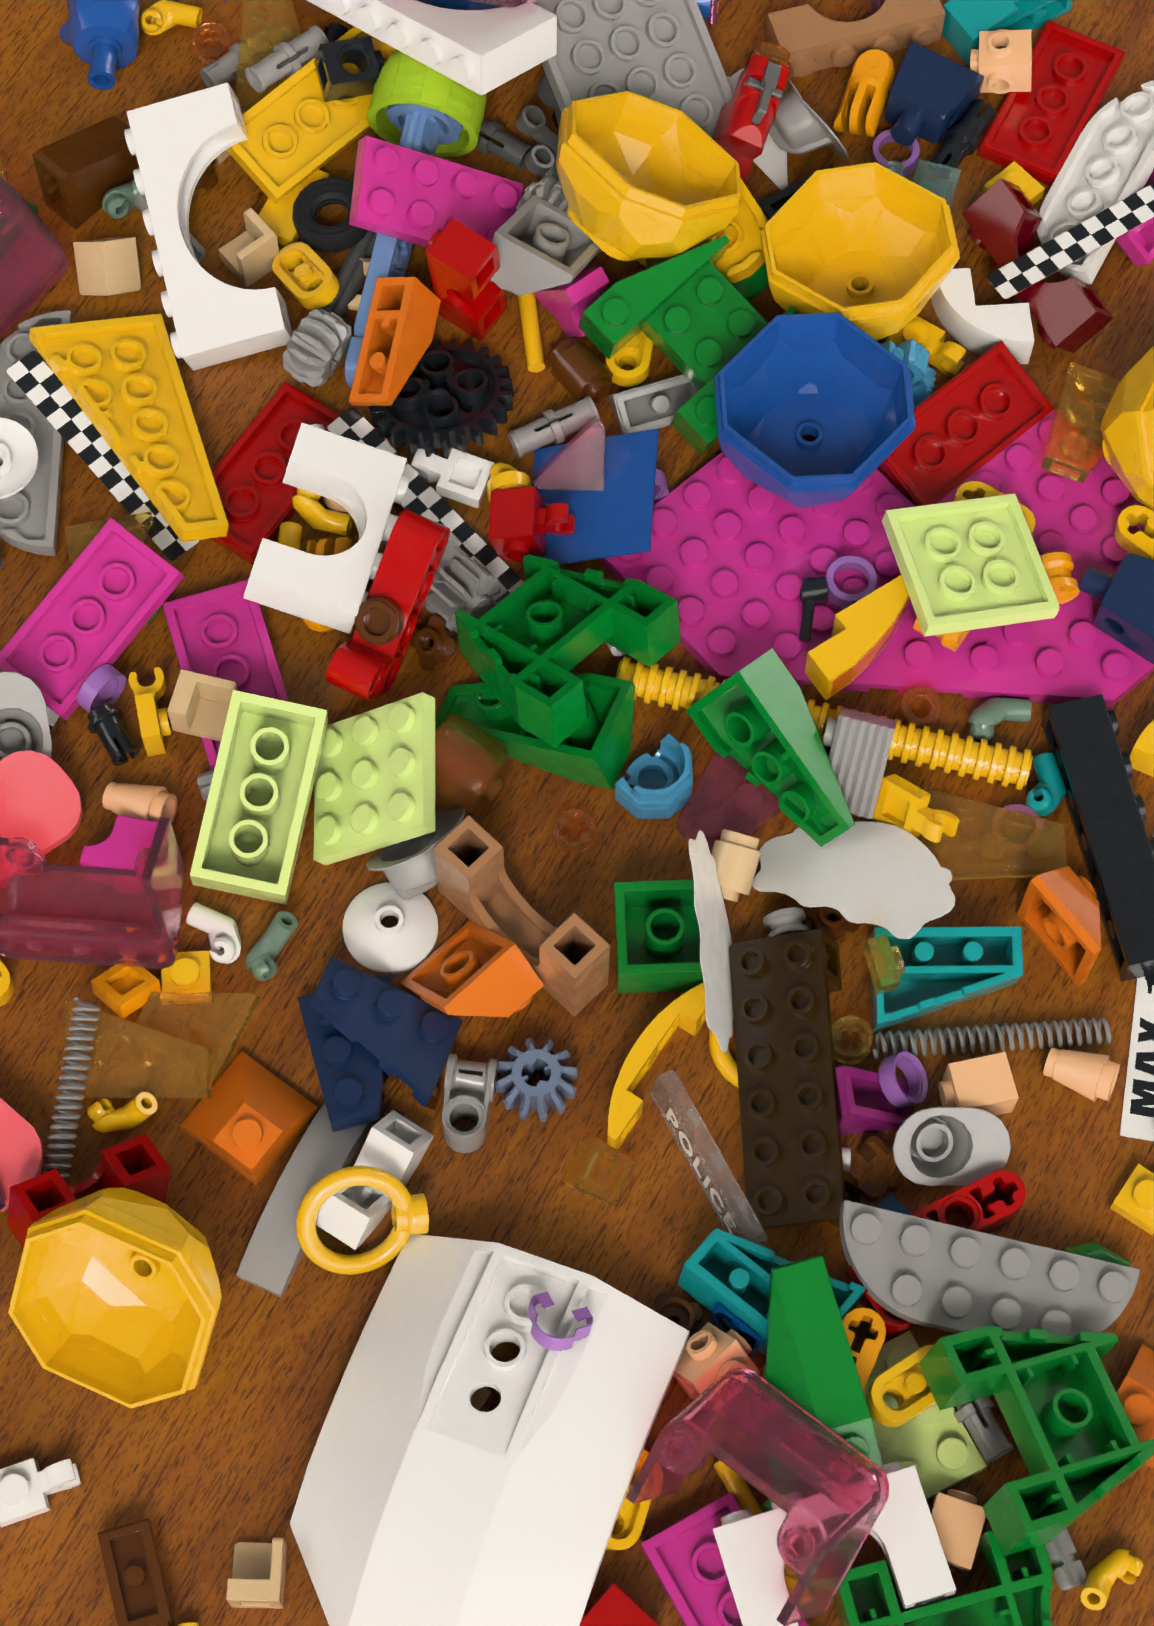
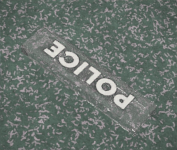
[649,1069,769,1247]

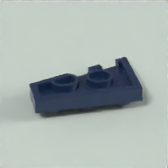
[309,956,463,1107]
[298,973,393,1132]

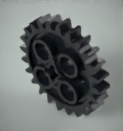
[369,338,514,457]

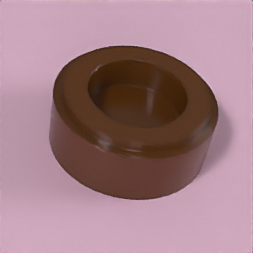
[355,596,405,645]

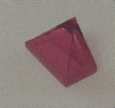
[530,417,605,491]

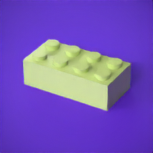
[190,690,328,905]

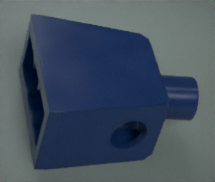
[885,42,984,146]
[1079,554,1154,664]

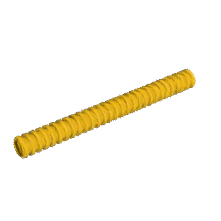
[616,656,1033,790]

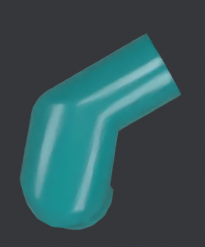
[1026,752,1066,817]

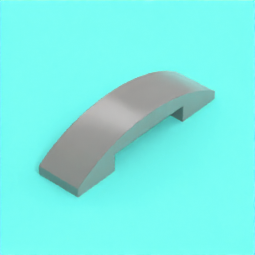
[236,1103,371,1298]

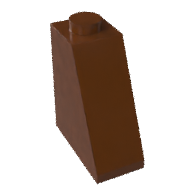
[32,116,139,230]

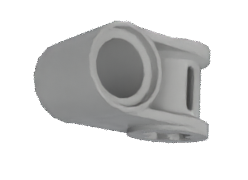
[442,1053,498,1153]

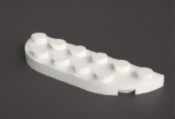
[1037,80,1154,284]

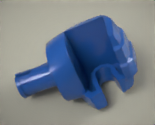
[60,0,141,90]

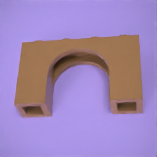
[434,815,610,1017]

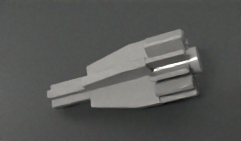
[381,513,501,634]

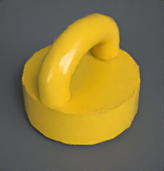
[486,462,532,503]

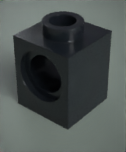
[314,36,384,102]

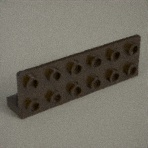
[729,929,860,1231]

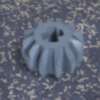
[495,1037,578,1123]

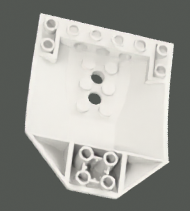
[290,1234,690,1626]

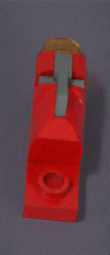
[712,42,791,184]

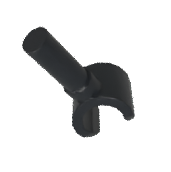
[799,577,828,642]

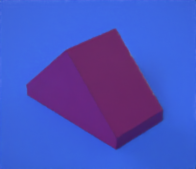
[835,1065,911,1135]

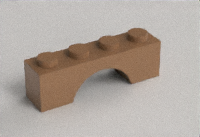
[765,0,946,78]

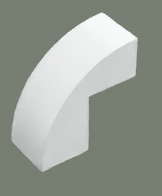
[931,268,1035,364]
[316,1110,434,1250]

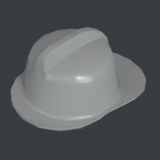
[769,78,849,161]
[0,672,52,760]
[366,805,465,900]
[892,1107,1011,1186]

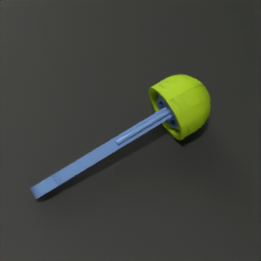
[345,50,486,388]

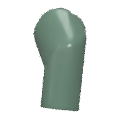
[102,179,140,219]
[968,697,1032,740]
[245,911,298,981]

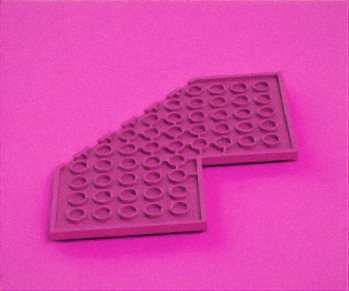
[598,410,1154,707]

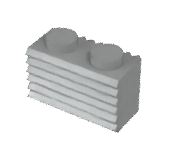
[822,707,897,819]

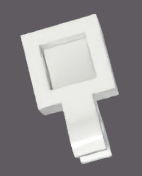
[411,448,495,509]
[0,1458,82,1528]

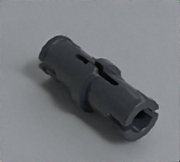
[927,99,996,182]

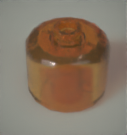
[435,714,508,820]

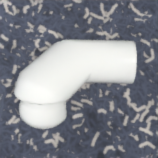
[186,902,242,964]

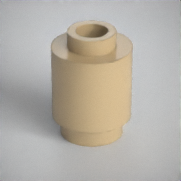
[711,829,761,902]

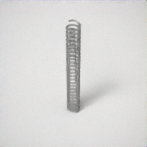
[42,997,101,1184]
[873,1016,1111,1060]

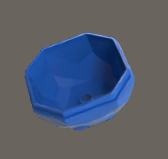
[714,313,916,508]

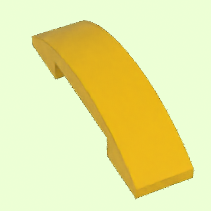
[607,982,706,1154]

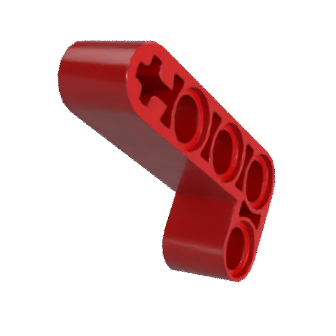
[326,509,450,701]
[845,1170,1026,1338]

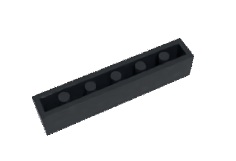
[1042,694,1154,982]

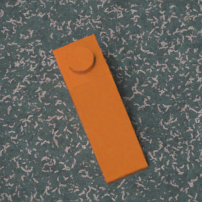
[349,277,441,406]

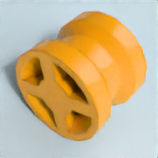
[1040,552,1080,605]

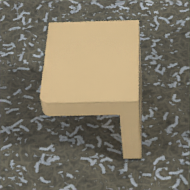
[218,208,279,288]
[73,237,141,296]
[167,669,238,742]
[226,1537,287,1609]

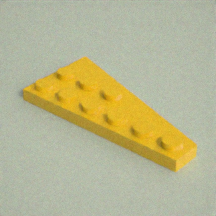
[29,313,229,542]

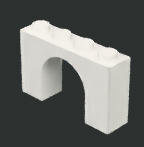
[243,423,410,634]
[713,1462,956,1626]

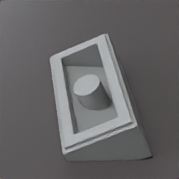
[607,374,699,434]

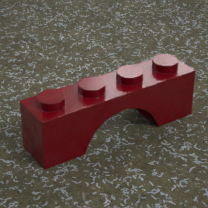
[962,178,1114,353]

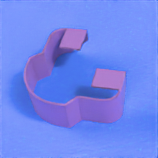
[527,1291,593,1351]

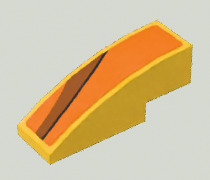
[804,575,911,700]

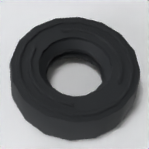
[292,177,368,253]

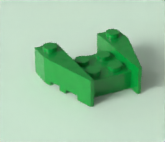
[579,235,797,457]
[454,554,681,748]
[919,1326,1154,1556]
[828,1530,1053,1626]

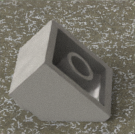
[490,194,601,296]

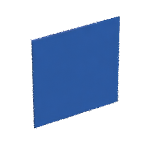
[532,428,659,565]

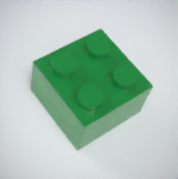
[613,880,704,994]

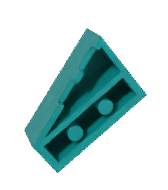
[942,0,1073,66]
[868,926,1023,1033]
[677,1228,866,1357]

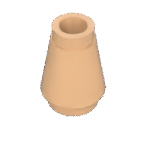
[102,782,177,830]
[1043,1047,1120,1102]

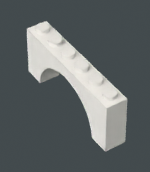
[307,0,557,96]
[124,82,293,371]

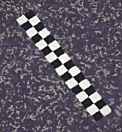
[987,183,1154,299]
[7,351,199,561]
[327,407,524,604]

